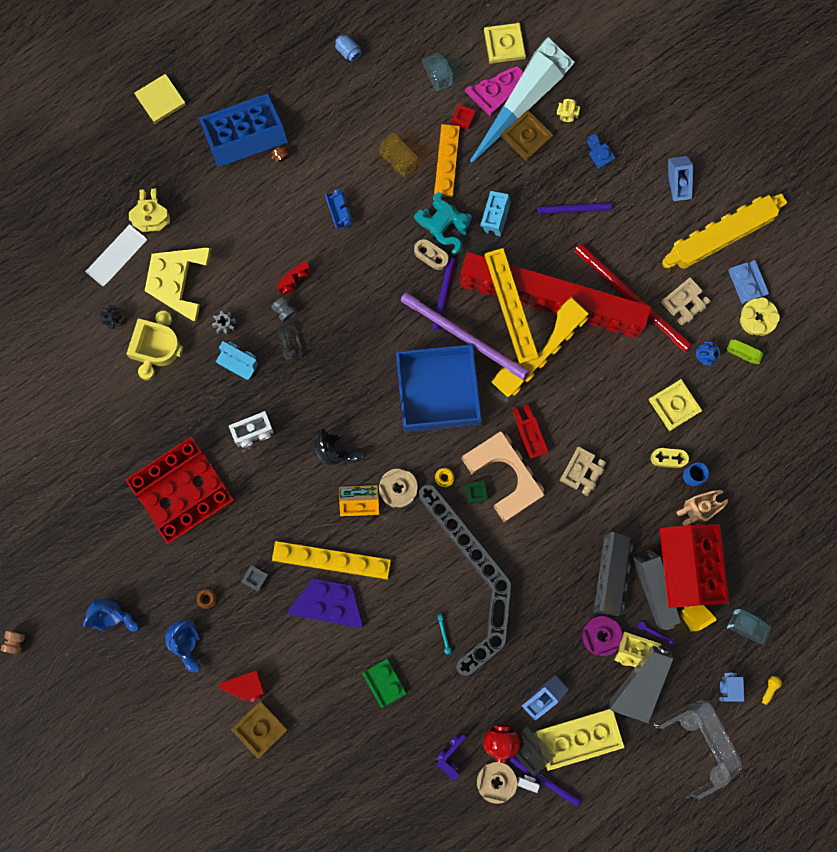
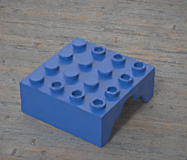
[396,345,482,433]

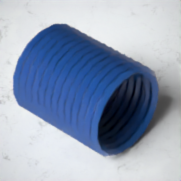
[683,462,709,486]

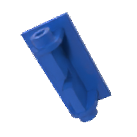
[325,189,353,229]

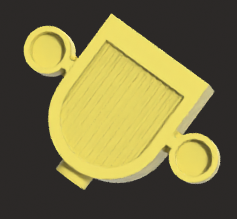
[127,311,183,380]

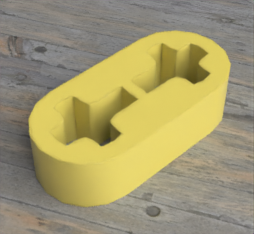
[651,448,689,468]

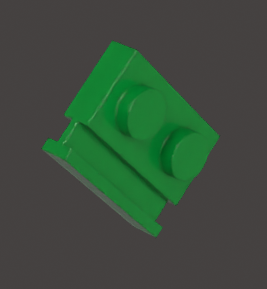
[362,659,406,708]

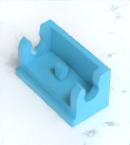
[481,191,511,236]

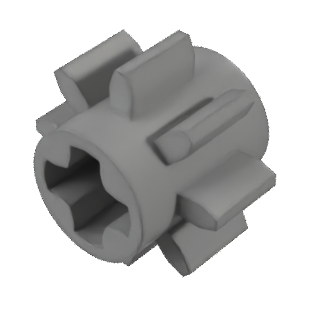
[212,311,236,336]

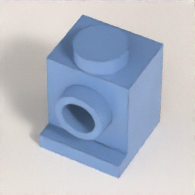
[719,673,744,701]

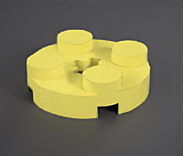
[740,298,780,336]

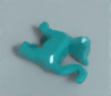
[414,192,472,254]

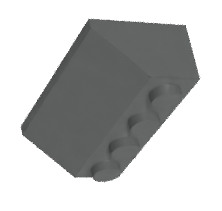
[593,532,633,616]

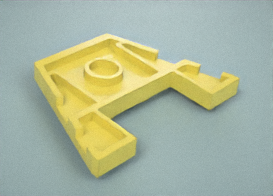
[145,248,211,321]

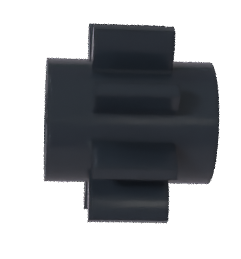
[99,305,124,329]

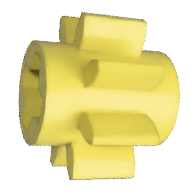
[557,99,580,122]

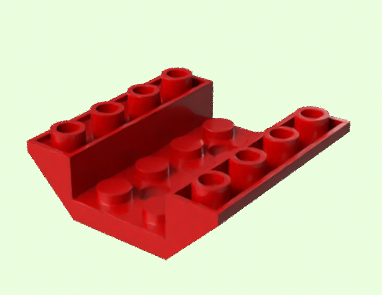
[125,437,234,545]
[660,524,729,608]

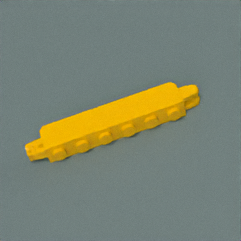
[662,194,787,269]

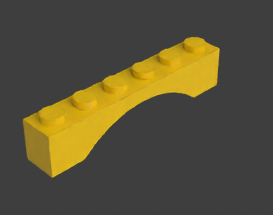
[491,296,588,397]

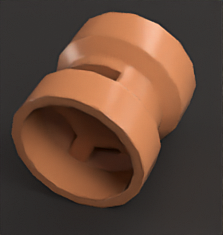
[1,631,25,655]

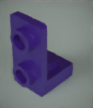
[436,733,466,781]

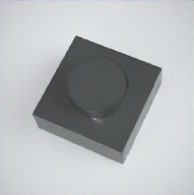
[241,565,268,592]

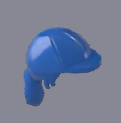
[83,598,139,632]
[165,619,201,672]

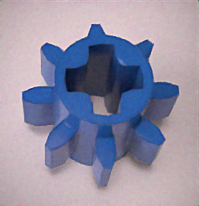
[696,342,720,366]

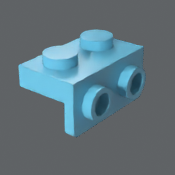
[216,341,258,380]

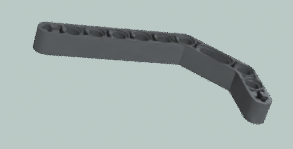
[419,485,511,676]

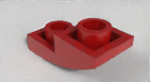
[276,261,310,295]

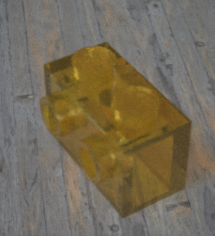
[379,132,418,178]

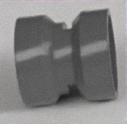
[271,296,297,323]

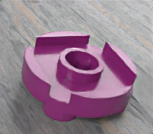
[582,616,622,656]

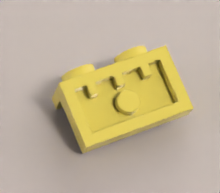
[615,632,661,667]

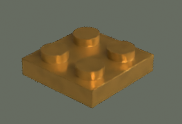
[501,110,553,162]
[231,701,288,759]

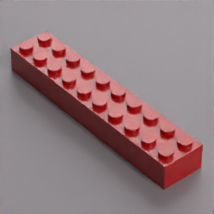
[459,252,651,338]

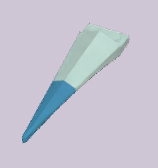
[470,37,574,162]

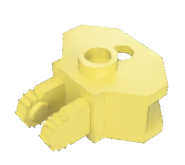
[129,189,170,232]

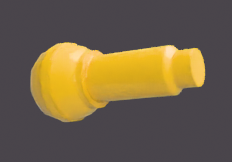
[762,676,782,705]

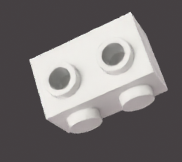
[229,411,274,448]

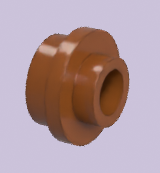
[271,146,289,163]
[197,589,217,609]

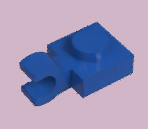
[587,134,615,169]

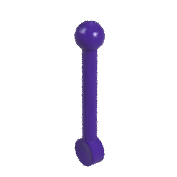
[637,622,675,645]

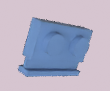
[728,260,769,304]

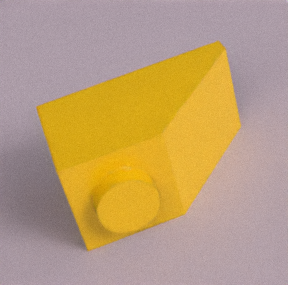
[678,605,716,632]

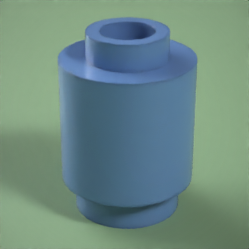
[335,35,362,62]

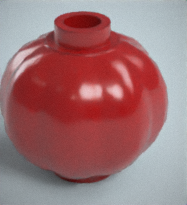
[484,724,520,763]

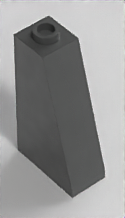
[631,550,681,630]
[609,645,673,723]

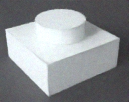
[517,775,540,793]

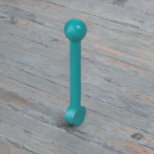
[437,614,452,654]

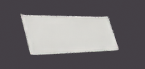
[85,224,147,286]

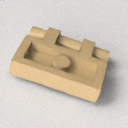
[661,277,710,325]
[559,446,606,496]

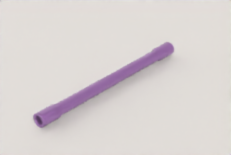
[401,292,530,381]

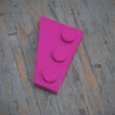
[465,66,523,116]

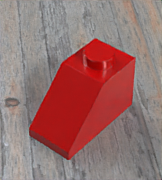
[218,670,265,702]

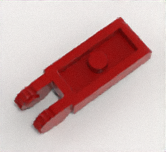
[512,404,548,460]

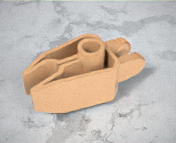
[676,490,728,526]

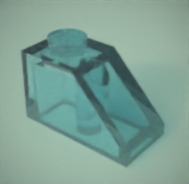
[421,52,454,91]
[727,609,771,645]

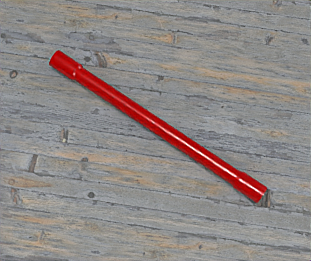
[574,243,692,352]

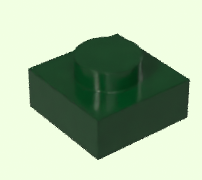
[465,481,488,504]

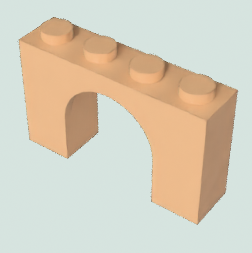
[462,431,544,523]

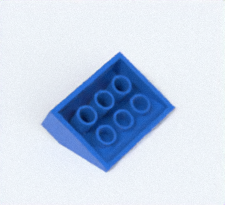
[199,93,287,167]

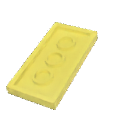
[536,709,624,771]

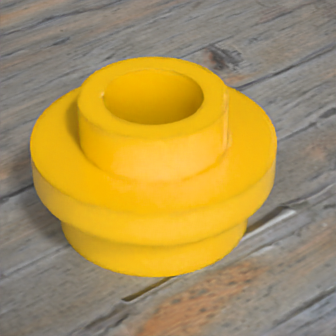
[435,468,454,487]

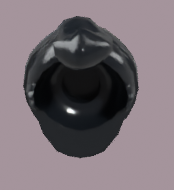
[314,429,367,465]

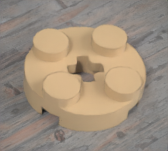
[379,469,418,508]
[477,762,517,804]

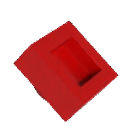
[451,104,476,130]

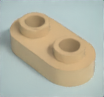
[414,239,448,270]

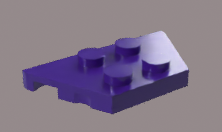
[287,579,362,628]

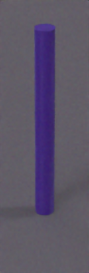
[537,203,611,214]
[432,258,455,331]
[509,756,581,807]

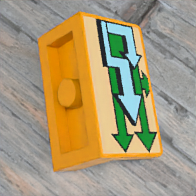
[339,485,379,516]

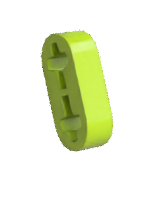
[727,340,764,364]

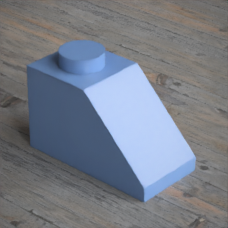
[668,156,693,201]
[522,675,569,721]

